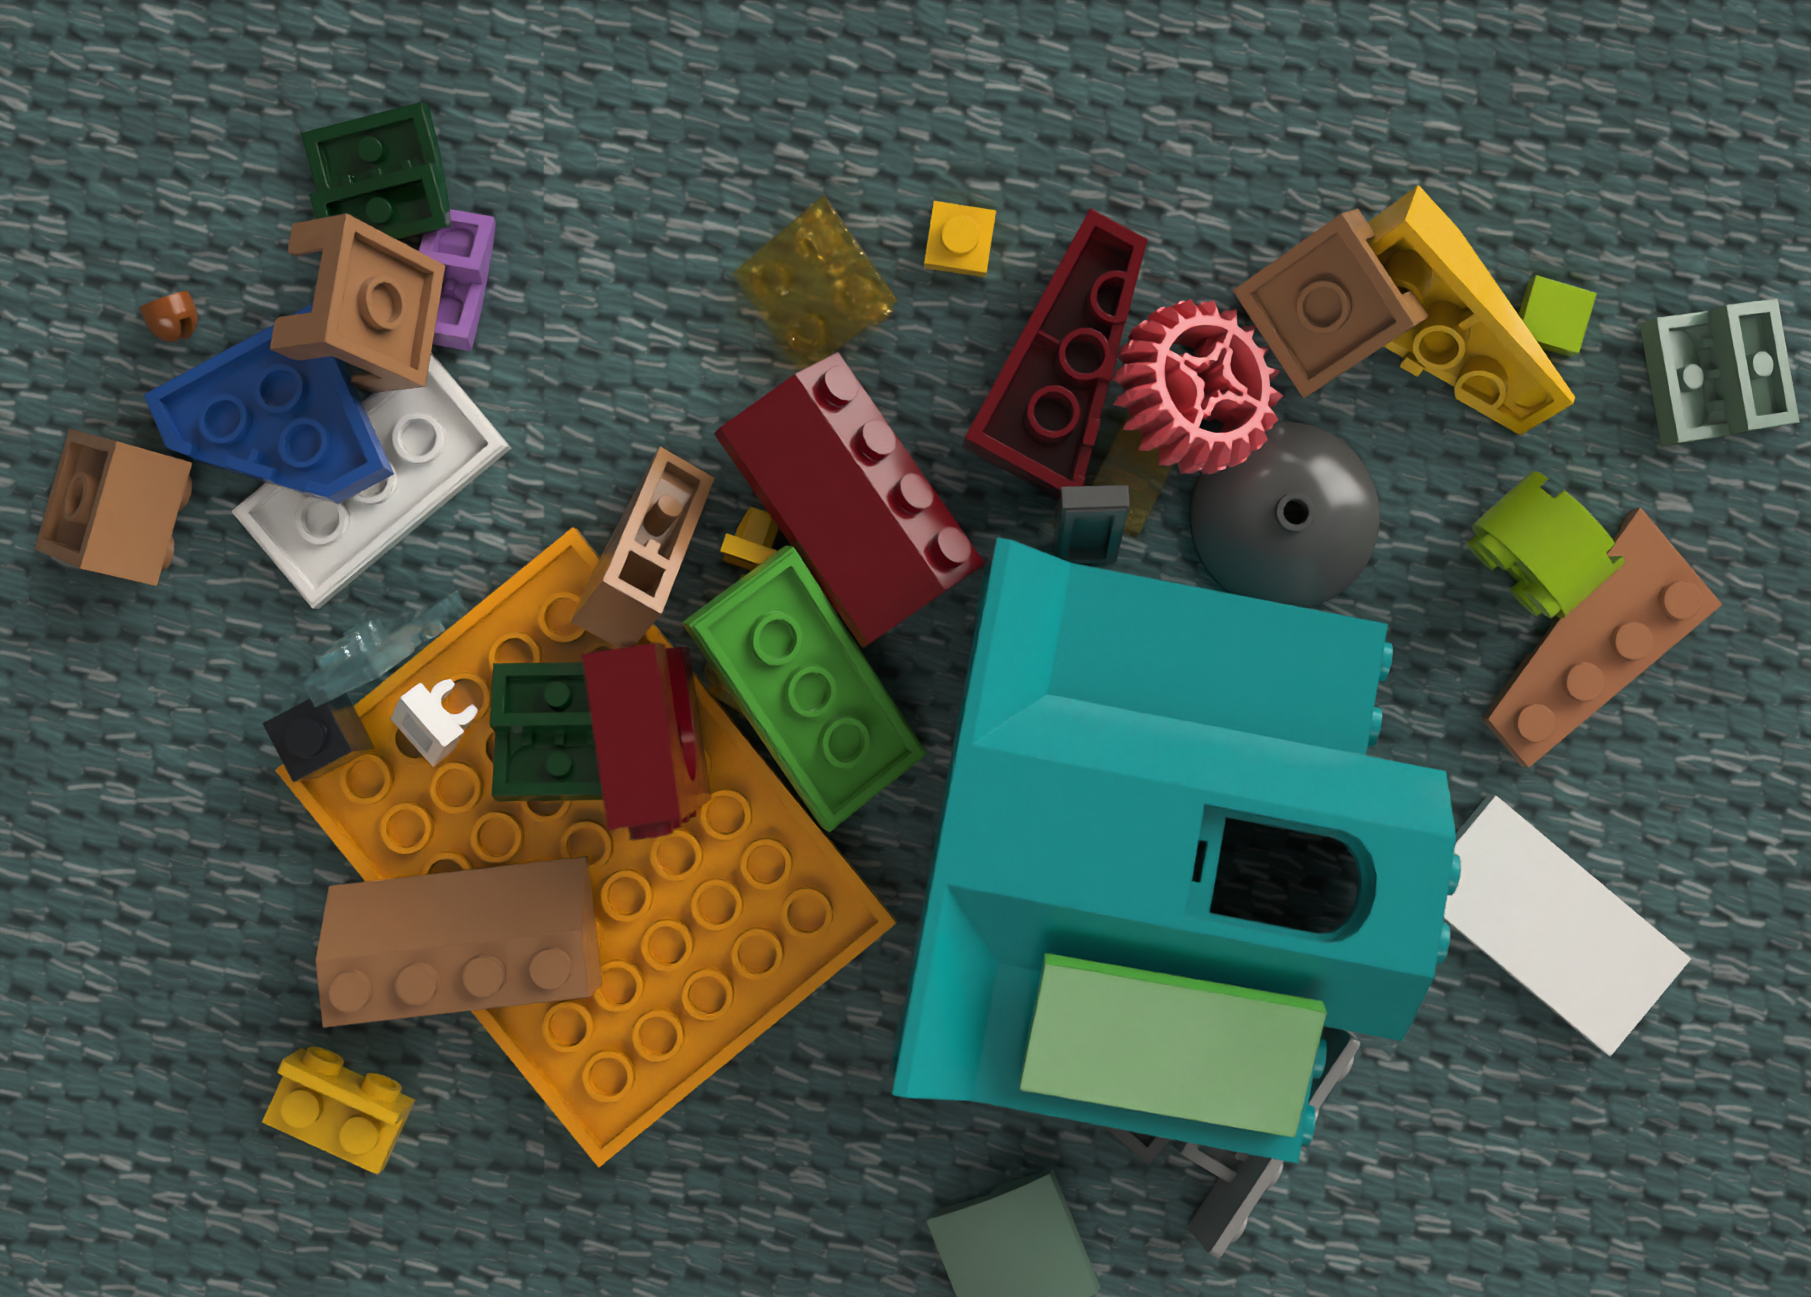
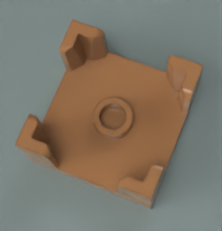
[1233,209,1429,399]
[270,213,445,393]

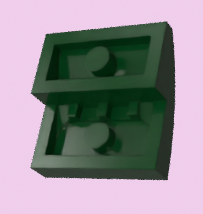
[301,102,451,241]
[490,662,603,802]

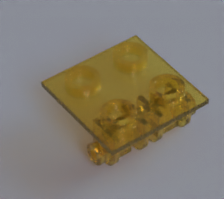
[732,196,898,371]

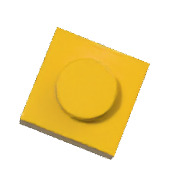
[924,201,996,278]

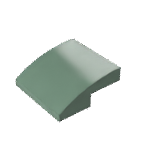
[1640,298,1800,447]
[926,1169,1101,1297]

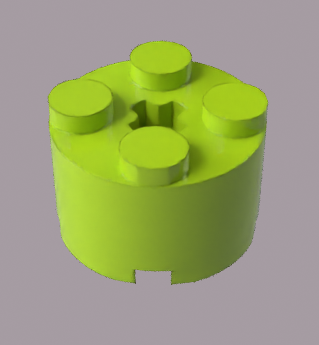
[1466,471,1625,619]

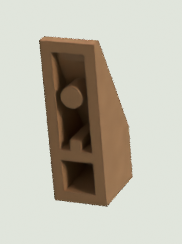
[571,446,715,648]

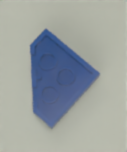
[144,305,394,504]

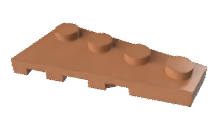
[1481,507,1723,768]

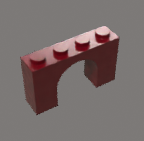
[582,643,712,840]

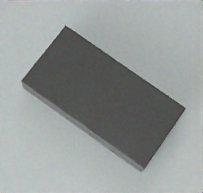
[1053,485,1130,564]

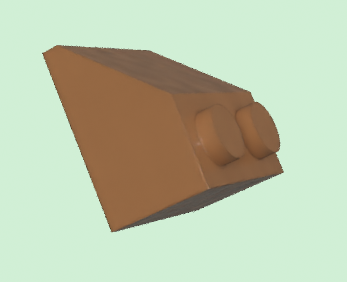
[34,428,192,586]

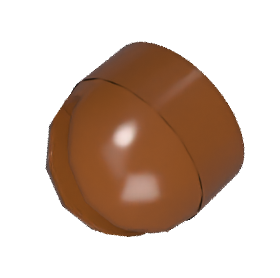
[139,290,199,342]

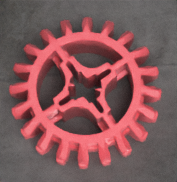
[1111,299,1283,475]

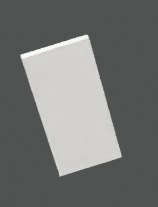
[231,352,511,609]
[1444,794,1691,1056]

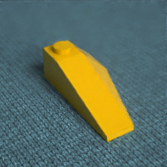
[1367,185,1575,436]

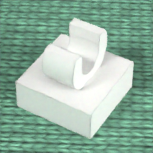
[390,679,478,767]

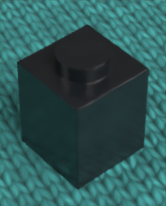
[262,691,375,782]

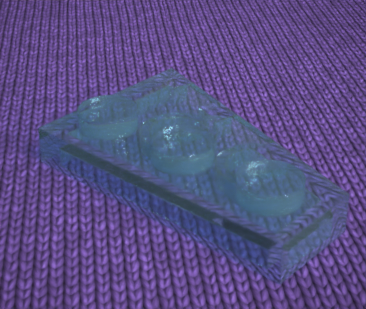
[302,590,468,707]

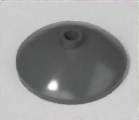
[1190,422,1380,608]

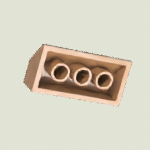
[316,856,602,1027]

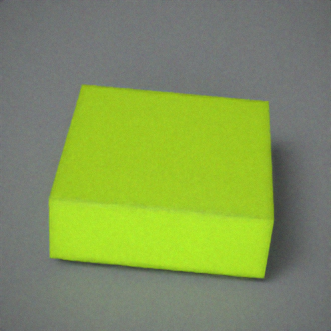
[1518,275,1597,357]

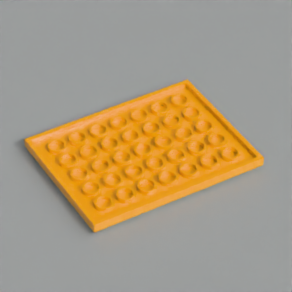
[275,527,897,1168]

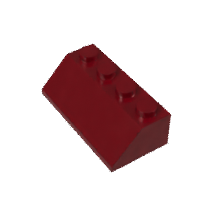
[714,352,985,648]

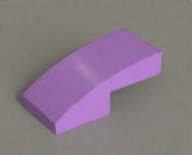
[419,209,496,351]

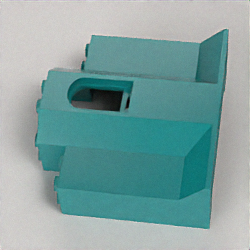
[890,537,1461,1164]

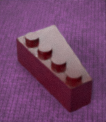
[962,208,1148,500]

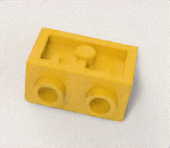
[262,1046,415,1175]

